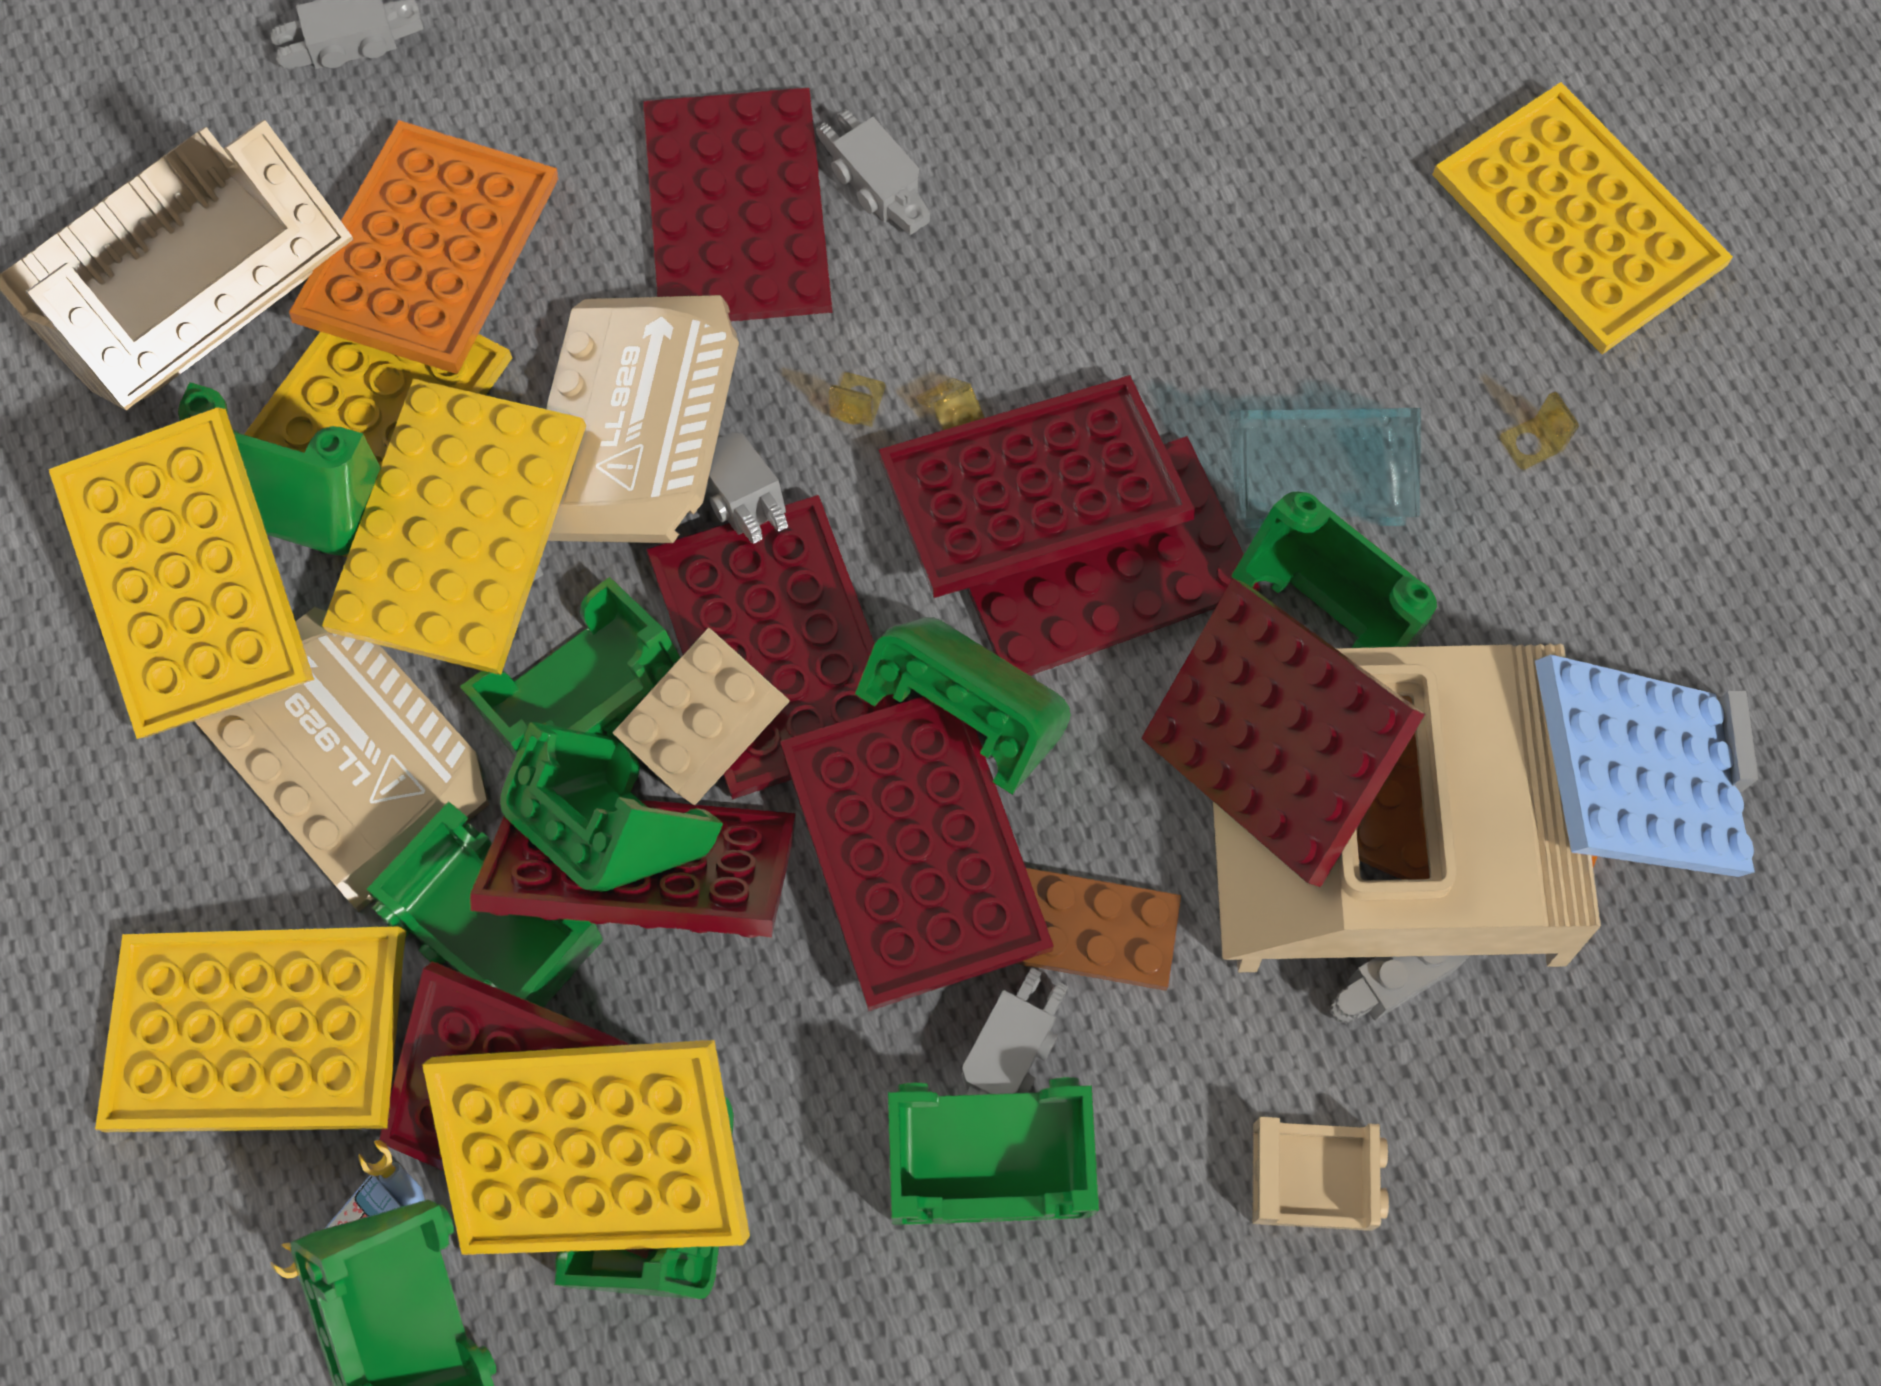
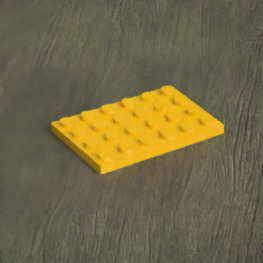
[1432,82,1733,354]
[244,332,512,558]
[322,379,587,675]
[48,408,314,739]
[95,926,406,1132]
[422,1040,750,1255]

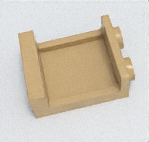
[1253,1117,1389,1231]

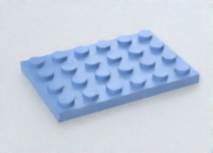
[1535,655,1755,877]

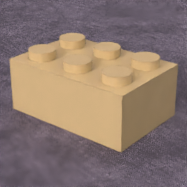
[613,628,790,805]

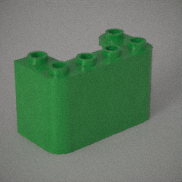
[367,801,604,1008]

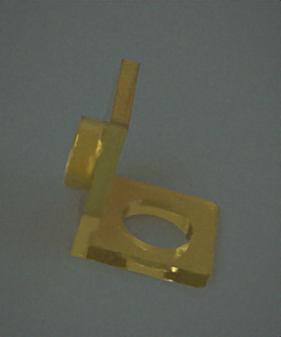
[828,372,886,427]
[916,378,985,430]
[1500,391,1579,470]

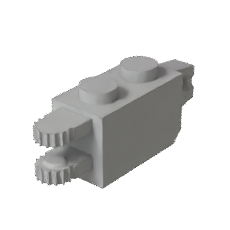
[270,0,423,69]
[816,109,930,235]
[705,432,788,544]
[1329,955,1470,1025]
[961,968,1068,1095]

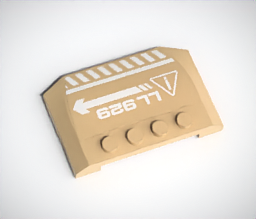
[546,295,739,543]
[195,607,489,912]

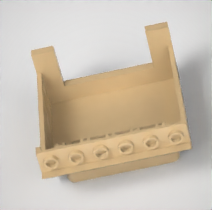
[0,120,353,410]
[1213,644,1600,973]

